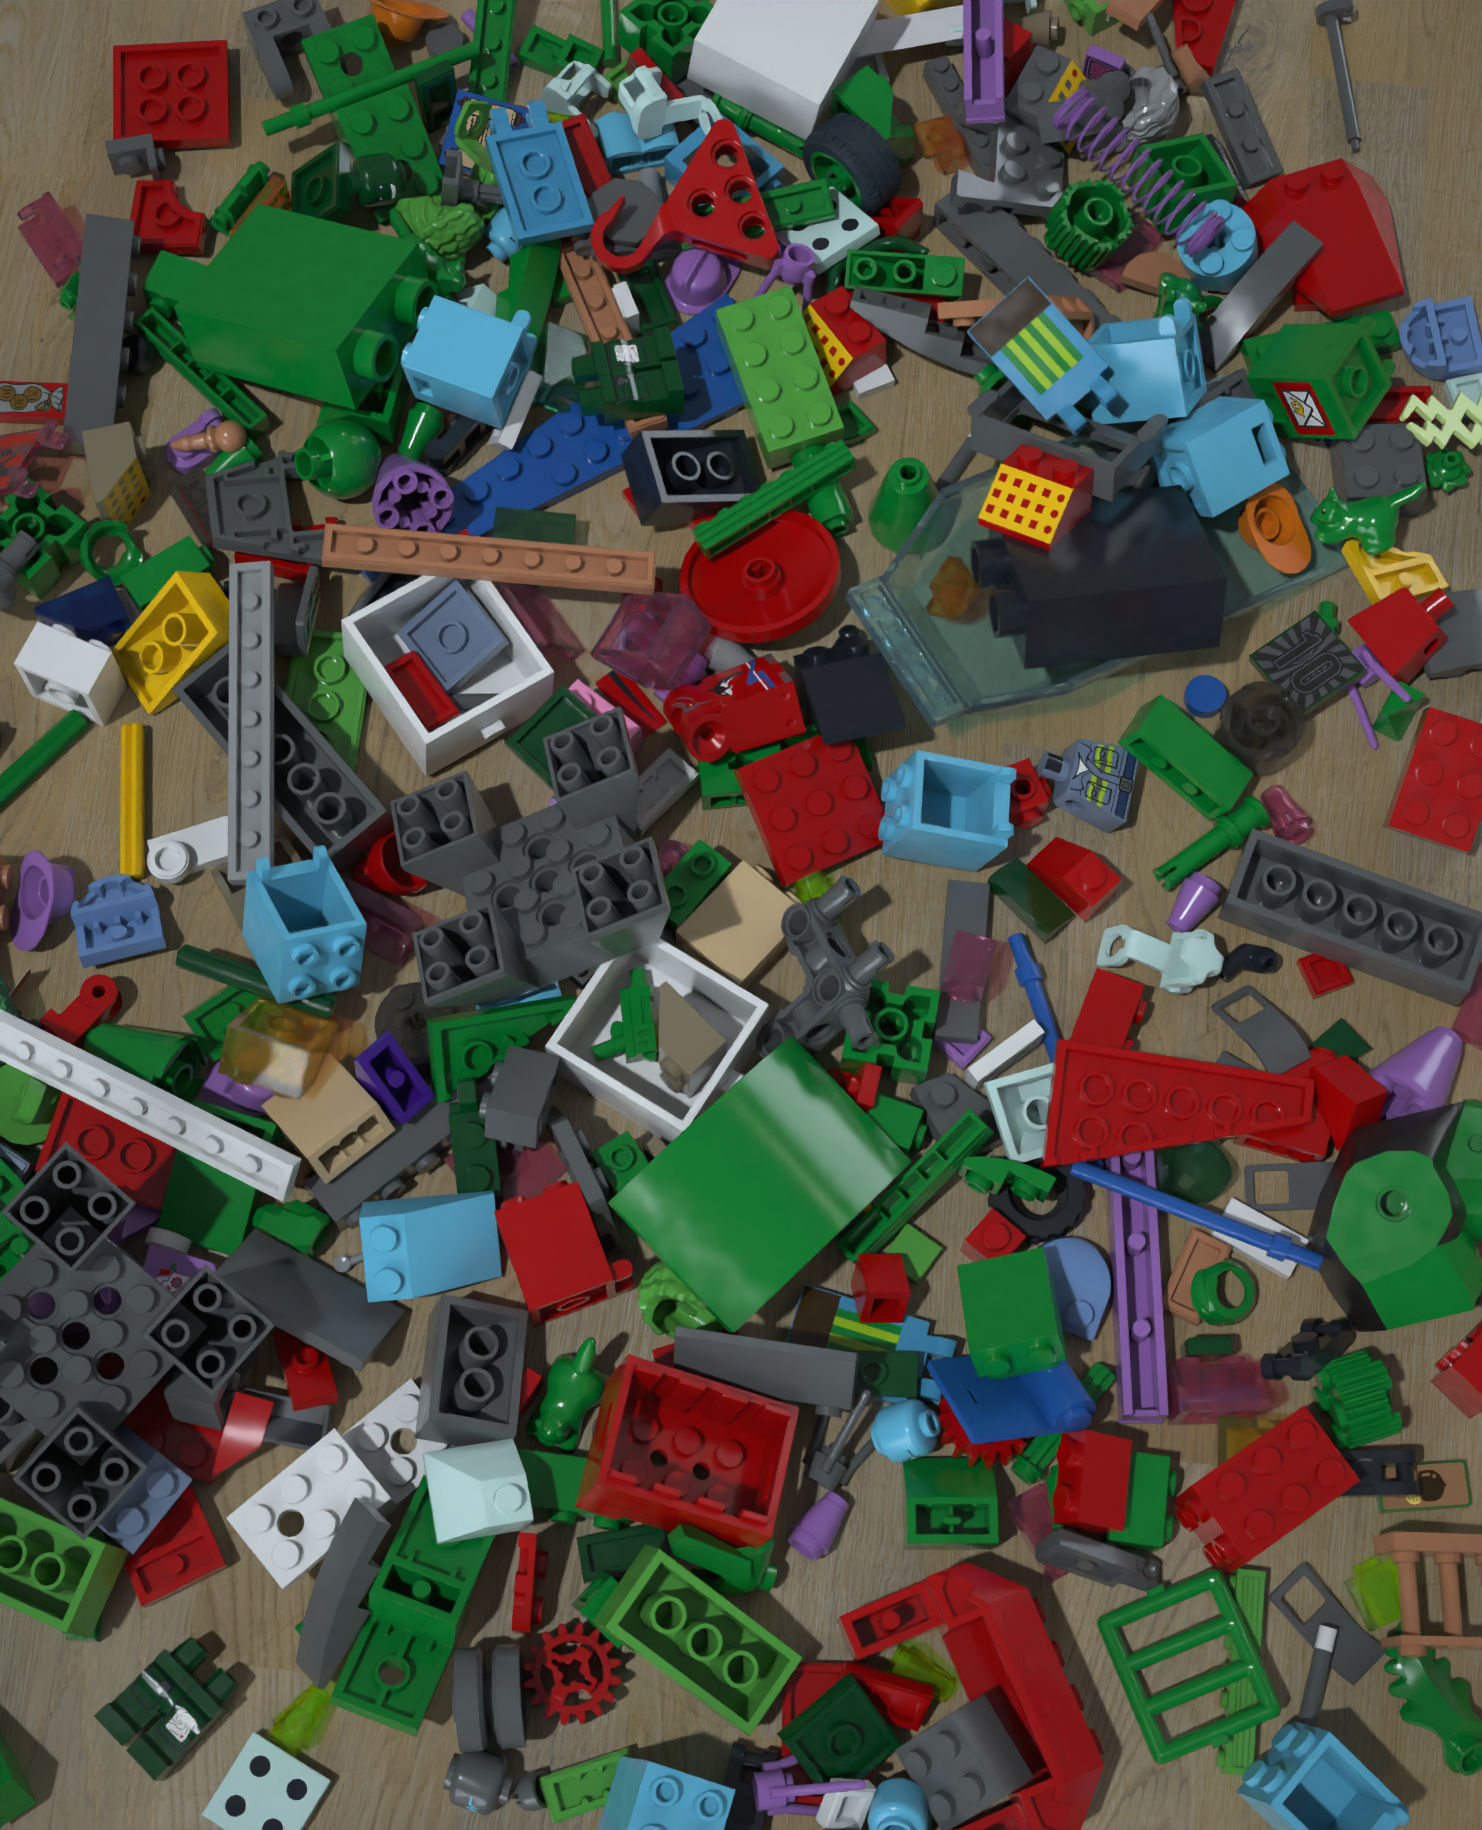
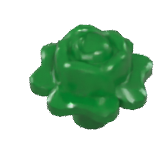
[1424,447,1471,492]

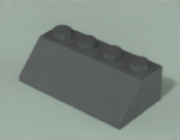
[673,1326,860,1418]

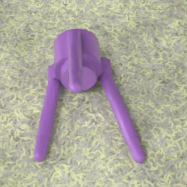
[753,243,816,313]
[1347,644,1411,750]
[752,1755,867,1816]

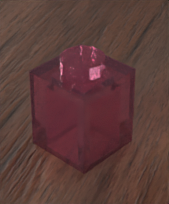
[940,930,998,1002]

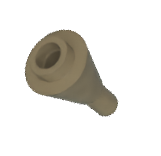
[1013,10,1059,49]

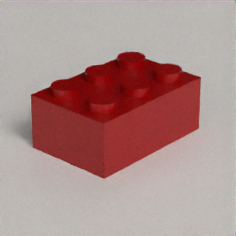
[1382,707,1482,853]

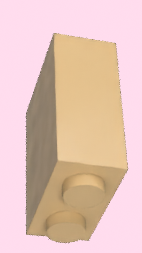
[676,860,803,990]
[261,1053,395,1184]

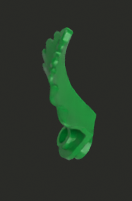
[1384,1621,1482,1776]

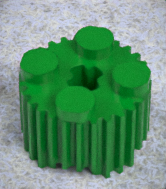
[1043,178,1135,272]
[1311,1349,1403,1450]

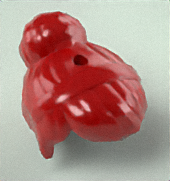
[351,832,430,895]

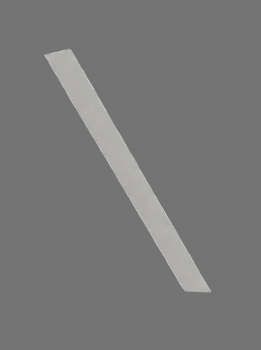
[857,5,964,57]

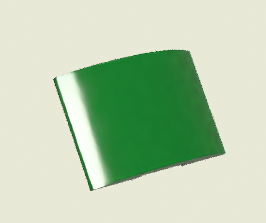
[608,1036,912,1335]

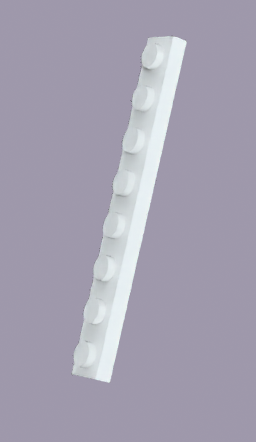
[0,1009,301,1202]

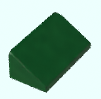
[987,857,1075,944]

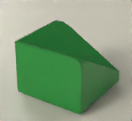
[1373,681,1425,741]

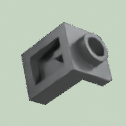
[105,133,168,180]

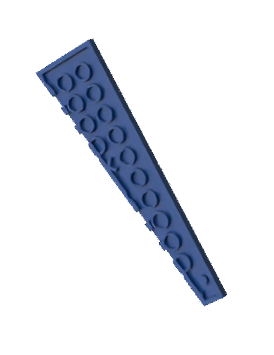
[358,293,744,584]

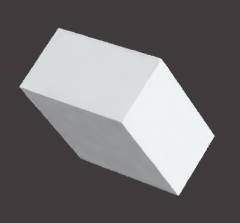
[687,0,881,140]
[341,575,554,777]
[545,938,769,1144]

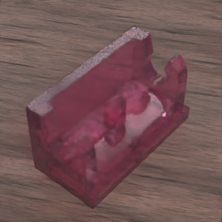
[17,191,83,288]
[345,878,425,968]

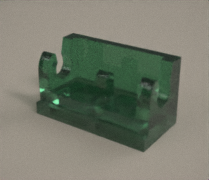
[531,322,588,413]

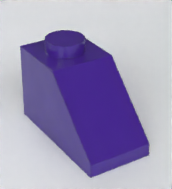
[354,1031,435,1125]

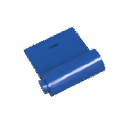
[926,1355,1096,1444]

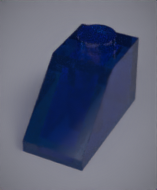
[33,576,132,646]

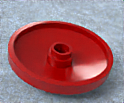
[679,509,842,643]

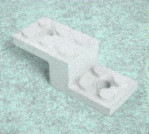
[226,1378,466,1591]

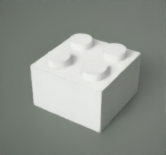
[14,621,127,727]

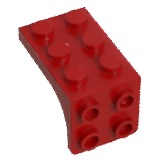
[1174,1405,1361,1575]

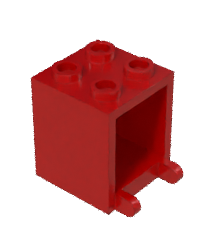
[494,1180,634,1327]

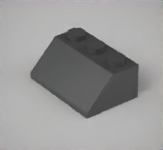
[415,1294,528,1446]

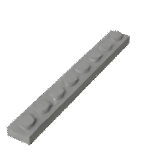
[228,561,274,886]

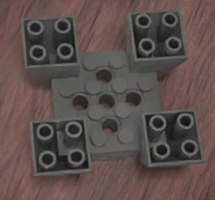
[390,706,671,1007]
[0,1142,275,1541]

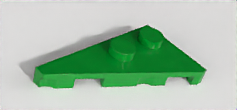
[427,994,576,1103]

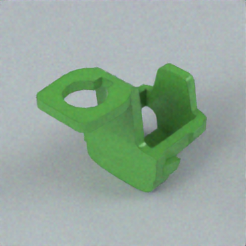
[454,101,504,220]

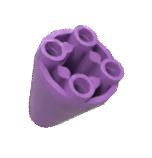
[372,454,454,533]
[1368,1026,1463,1122]

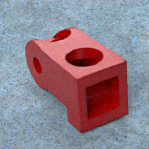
[39,974,123,1051]

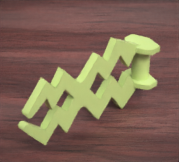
[1399,391,1482,449]

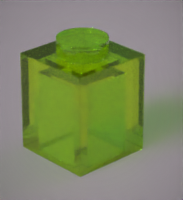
[1343,1556,1401,1632]

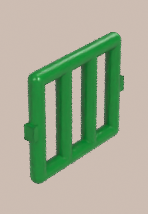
[1097,1569,1281,1765]

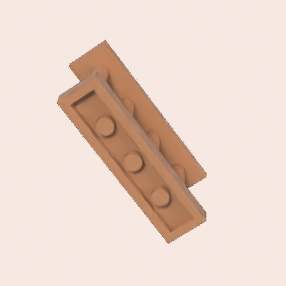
[1373,1531,1482,1658]

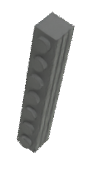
[923,55,991,181]

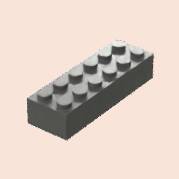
[172,643,395,875]
[1217,828,1482,1007]

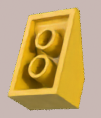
[112,571,229,715]

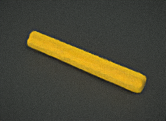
[120,722,145,880]

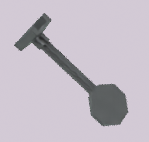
[441,149,662,247]

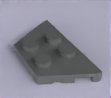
[545,1104,624,1259]

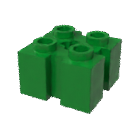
[617,0,714,84]
[0,476,96,600]
[840,979,940,1085]

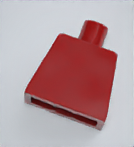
[1347,587,1455,684]

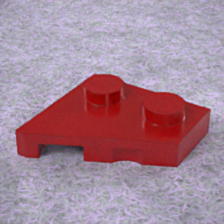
[511,1532,549,1636]

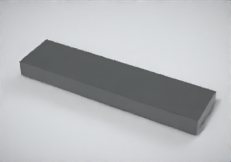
[934,879,990,1045]

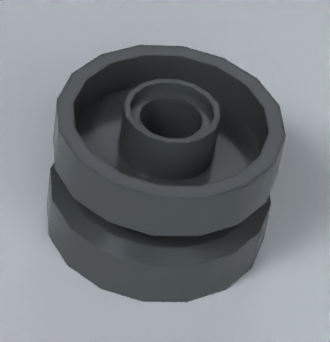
[452,1643,527,1753]

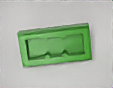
[538,1748,631,1824]

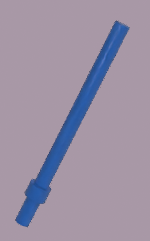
[1008,933,1106,1170]
[1069,1162,1324,1271]

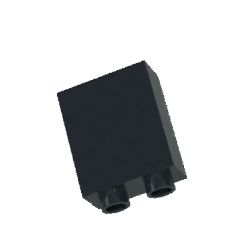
[970,485,1227,670]

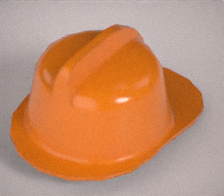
[369,0,449,46]
[1238,483,1311,574]

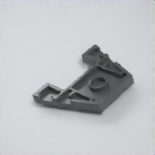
[949,88,1064,218]
[205,450,325,565]

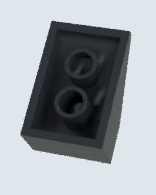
[620,430,761,526]
[793,638,906,745]

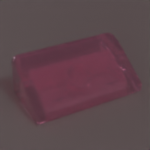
[1004,1482,1070,1585]

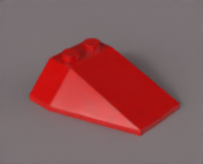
[1241,158,1404,317]

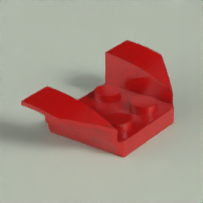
[99,1354,275,1485]

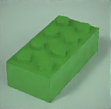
[716,285,844,469]
[0,1493,129,1638]
[592,1544,803,1736]

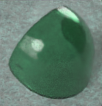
[1155,1141,1232,1206]

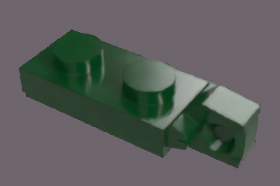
[448,1077,502,1197]

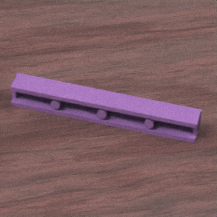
[963,0,1005,124]
[1105,1151,1169,1424]

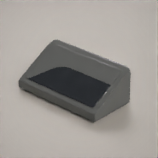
[243,1388,335,1450]

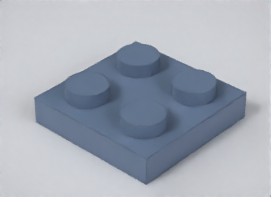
[397,579,510,694]

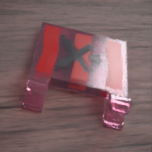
[0,419,70,498]

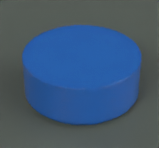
[1183,675,1226,718]

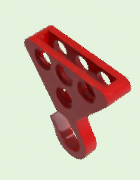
[591,119,780,274]

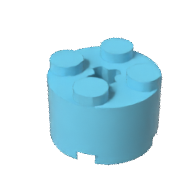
[1176,199,1259,293]

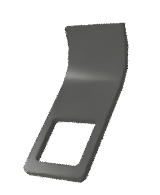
[1211,985,1311,1074]
[1244,1162,1335,1212]
[1269,1564,1386,1686]

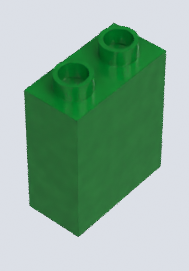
[174,203,439,410]

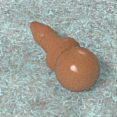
[171,420,247,454]

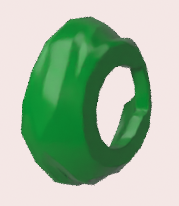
[80,520,143,586]
[1190,1258,1256,1327]

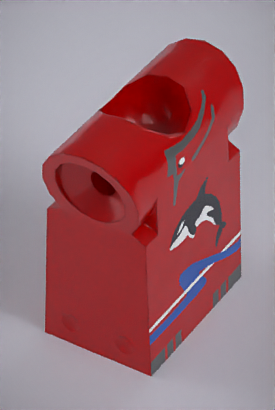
[663,653,806,763]

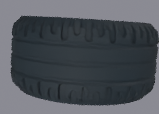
[803,113,902,217]

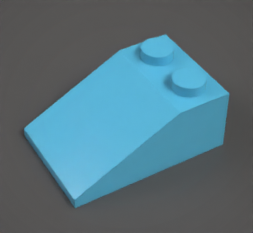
[359,1190,502,1303]

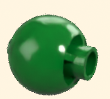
[294,418,382,499]

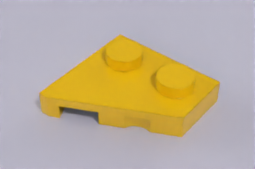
[1341,540,1449,605]

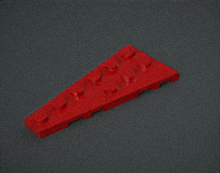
[1041,1039,1315,1169]

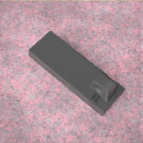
[1200,68,1283,189]

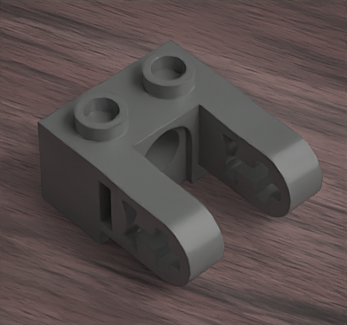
[242,0,348,101]

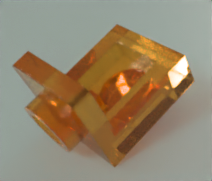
[914,115,964,176]
[926,556,979,621]

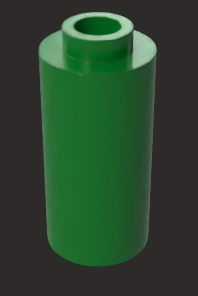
[791,445,855,537]

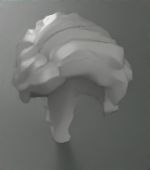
[1079,65,1179,159]

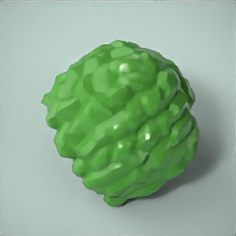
[394,195,486,261]
[637,1261,724,1340]

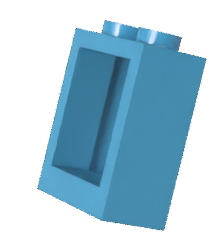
[664,110,784,206]

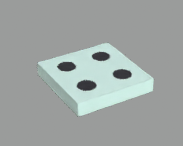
[775,186,880,275]
[202,1732,332,1830]

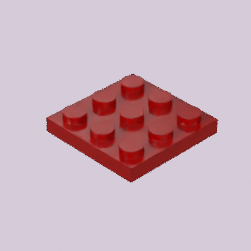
[113,40,231,149]
[733,735,885,886]

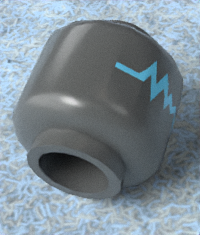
[443,1750,515,1815]

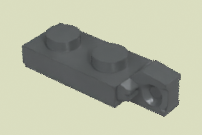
[1035,1528,1160,1592]

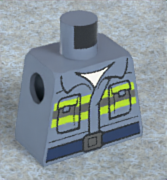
[1037,739,1139,833]

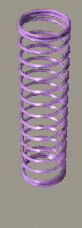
[1052,87,1226,257]

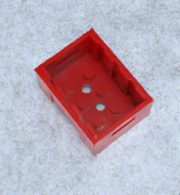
[575,1354,800,1548]

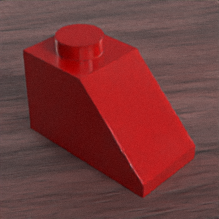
[1027,837,1122,923]

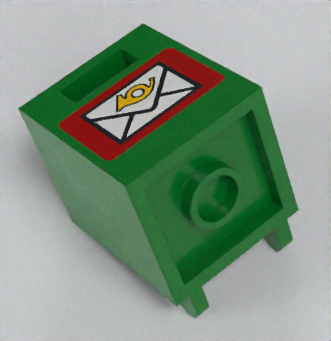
[1246,316,1396,440]

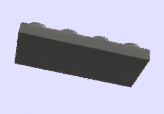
[215,1229,405,1372]

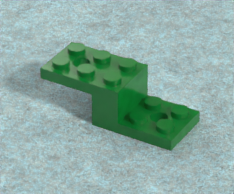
[300,13,444,223]
[330,1475,498,1737]

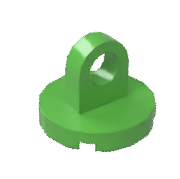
[0,1064,62,1146]

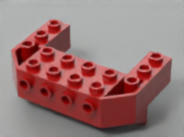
[837,1562,1104,1830]

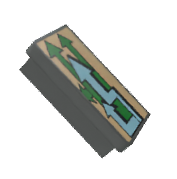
[274,566,322,658]

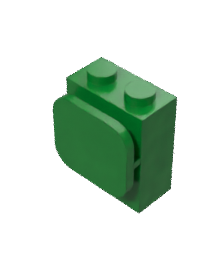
[957,1247,1067,1379]

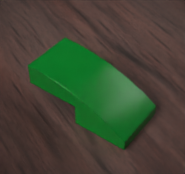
[517,24,604,80]

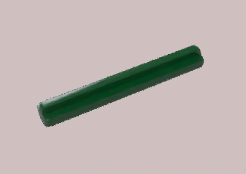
[175,944,337,1019]

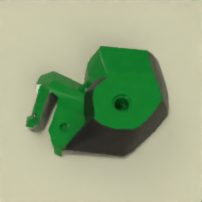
[1308,1099,1482,1332]

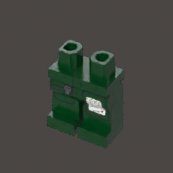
[571,326,684,425]
[94,1637,240,1781]

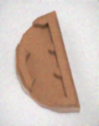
[1117,252,1191,295]

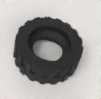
[987,1155,1086,1245]

